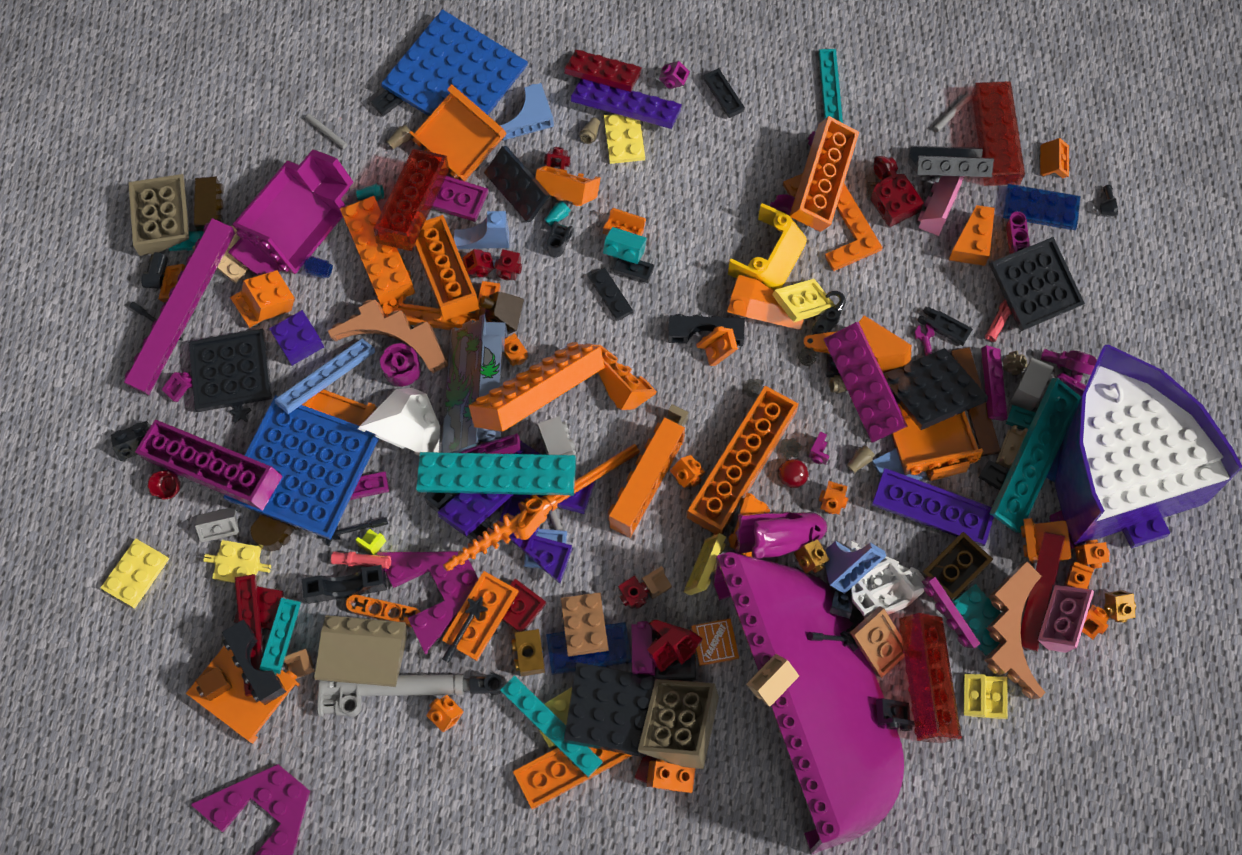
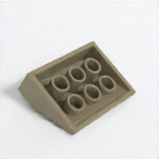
[129,174,189,256]
[314,615,407,687]
[638,679,719,769]

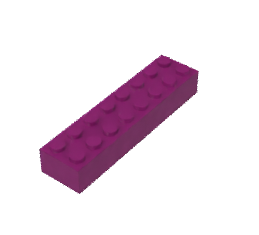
[135,419,283,511]

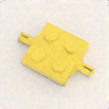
[204,540,271,583]

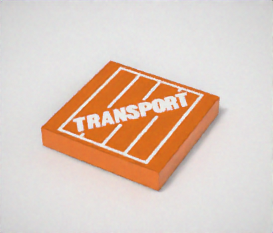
[691,618,739,666]

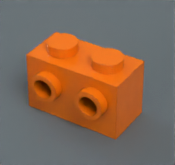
[646,758,695,793]

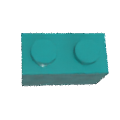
[603,227,647,264]

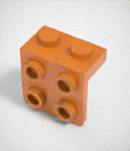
[1021,518,1071,564]

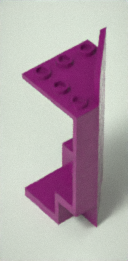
[228,149,354,276]

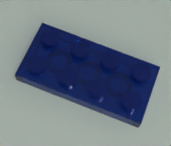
[1003,184,1081,231]
[546,622,632,675]

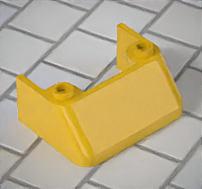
[728,203,806,291]

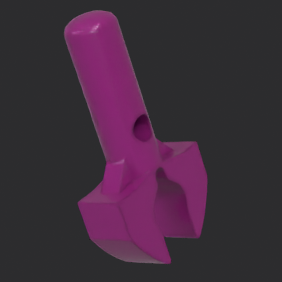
[914,324,935,356]

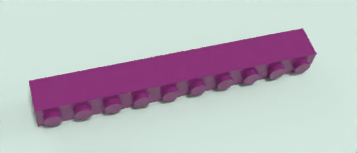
[124,218,235,395]

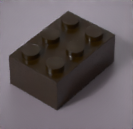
[921,532,993,602]

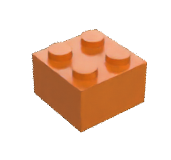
[241,270,295,322]

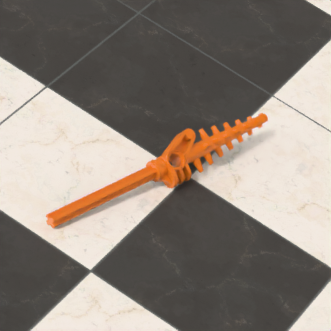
[443,444,640,571]

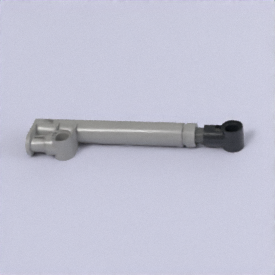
[318,673,504,717]

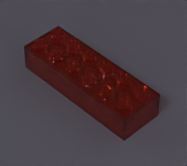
[971,81,1025,186]
[373,149,449,251]
[899,613,962,743]

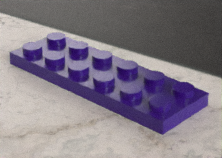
[571,79,682,129]
[437,440,542,537]
[871,468,994,546]

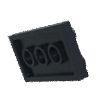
[484,146,550,222]

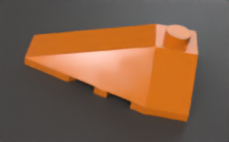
[727,275,804,330]
[592,345,657,410]

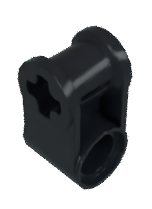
[547,221,573,258]

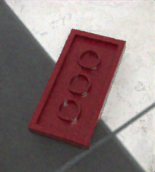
[564,50,642,92]

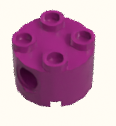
[380,343,421,387]

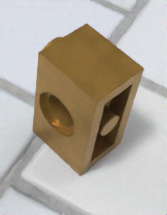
[512,629,545,676]

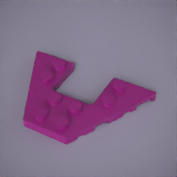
[377,552,478,655]
[191,764,310,855]

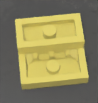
[964,674,1008,719]

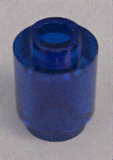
[304,256,333,279]

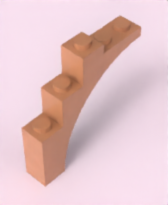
[328,299,448,373]
[984,562,1046,699]

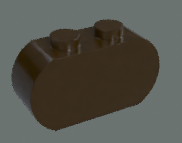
[250,514,299,551]

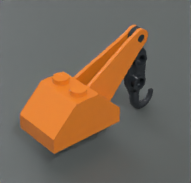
[804,291,912,373]

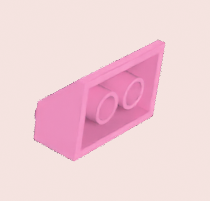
[918,176,964,236]
[1038,585,1094,653]

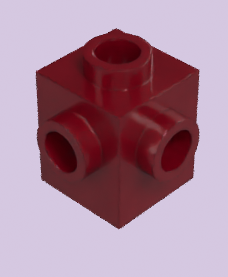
[544,147,571,170]
[463,249,494,278]
[494,249,522,281]
[618,575,649,609]

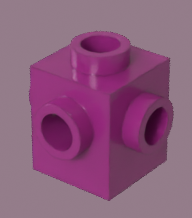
[658,61,690,89]

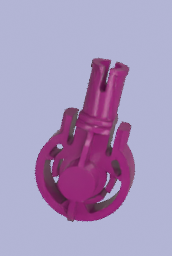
[1041,349,1097,382]

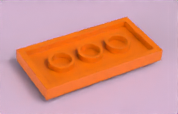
[442,571,519,661]

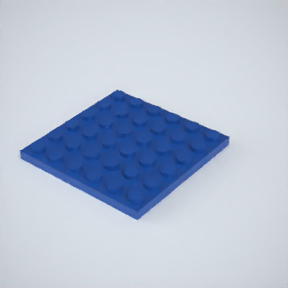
[381,9,528,116]
[223,395,379,540]

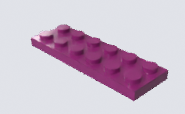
[824,322,907,443]

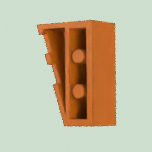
[535,166,601,206]
[949,205,995,266]

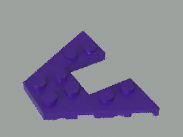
[499,480,596,584]

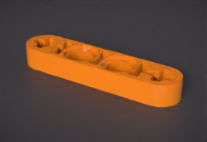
[346,595,420,627]

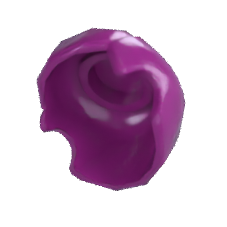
[770,194,795,215]

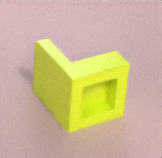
[355,529,386,555]

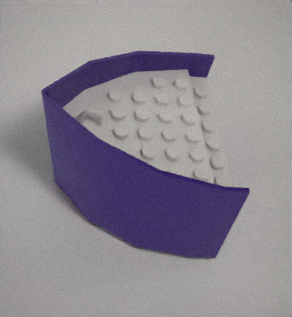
[1055,345,1242,549]

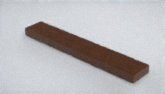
[950,347,1001,457]

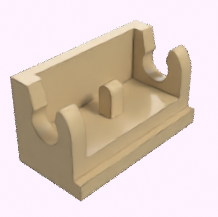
[996,425,1028,469]
[746,654,799,707]

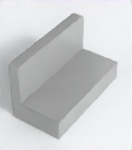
[195,507,240,543]

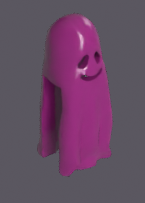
[735,512,827,559]

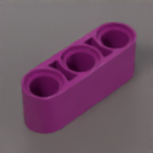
[1006,212,1030,254]

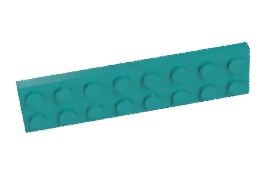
[989,378,1081,533]
[416,452,576,496]

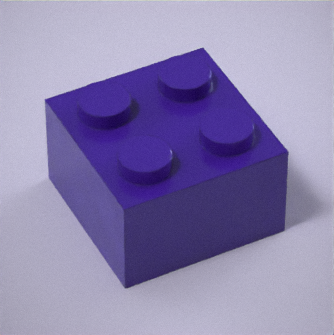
[269,310,324,366]

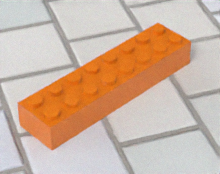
[469,342,605,432]
[687,386,799,534]

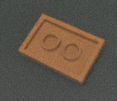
[561,592,609,656]
[850,606,911,678]

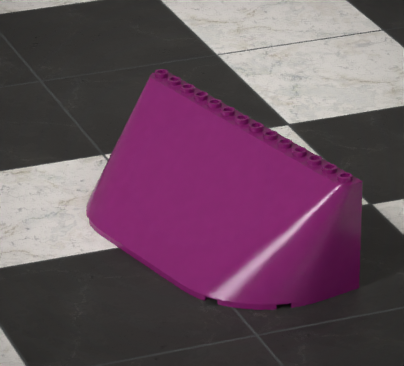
[713,552,904,854]

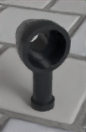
[1100,185,1118,216]

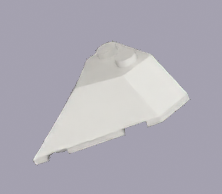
[358,388,440,456]
[851,541,925,617]

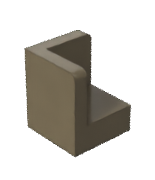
[667,404,689,427]

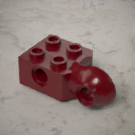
[870,156,924,228]

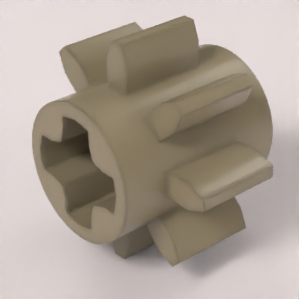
[1003,351,1027,376]

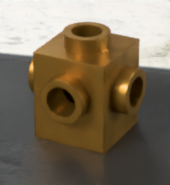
[794,539,830,574]
[1104,590,1136,623]

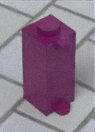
[632,621,655,676]

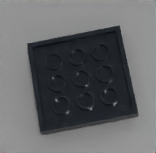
[989,237,1085,332]
[188,328,272,412]
[883,348,988,430]
[563,662,656,757]

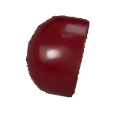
[778,459,809,488]
[147,470,181,500]

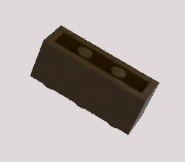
[194,176,224,231]

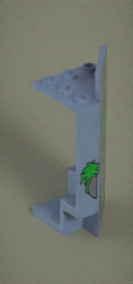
[441,314,508,453]

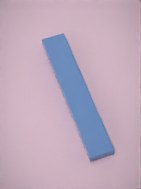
[275,338,375,414]

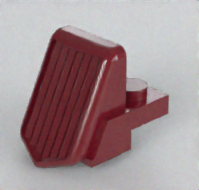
[647,620,702,672]

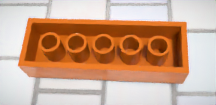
[789,116,859,232]
[340,196,415,307]
[408,215,480,321]
[608,417,685,538]

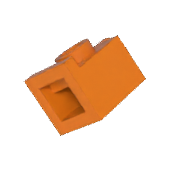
[502,333,528,367]
[1064,562,1094,589]

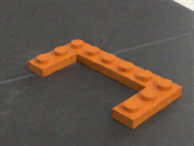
[783,173,883,271]
[382,270,501,330]

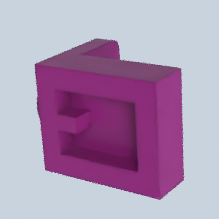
[161,372,193,402]
[808,431,830,465]

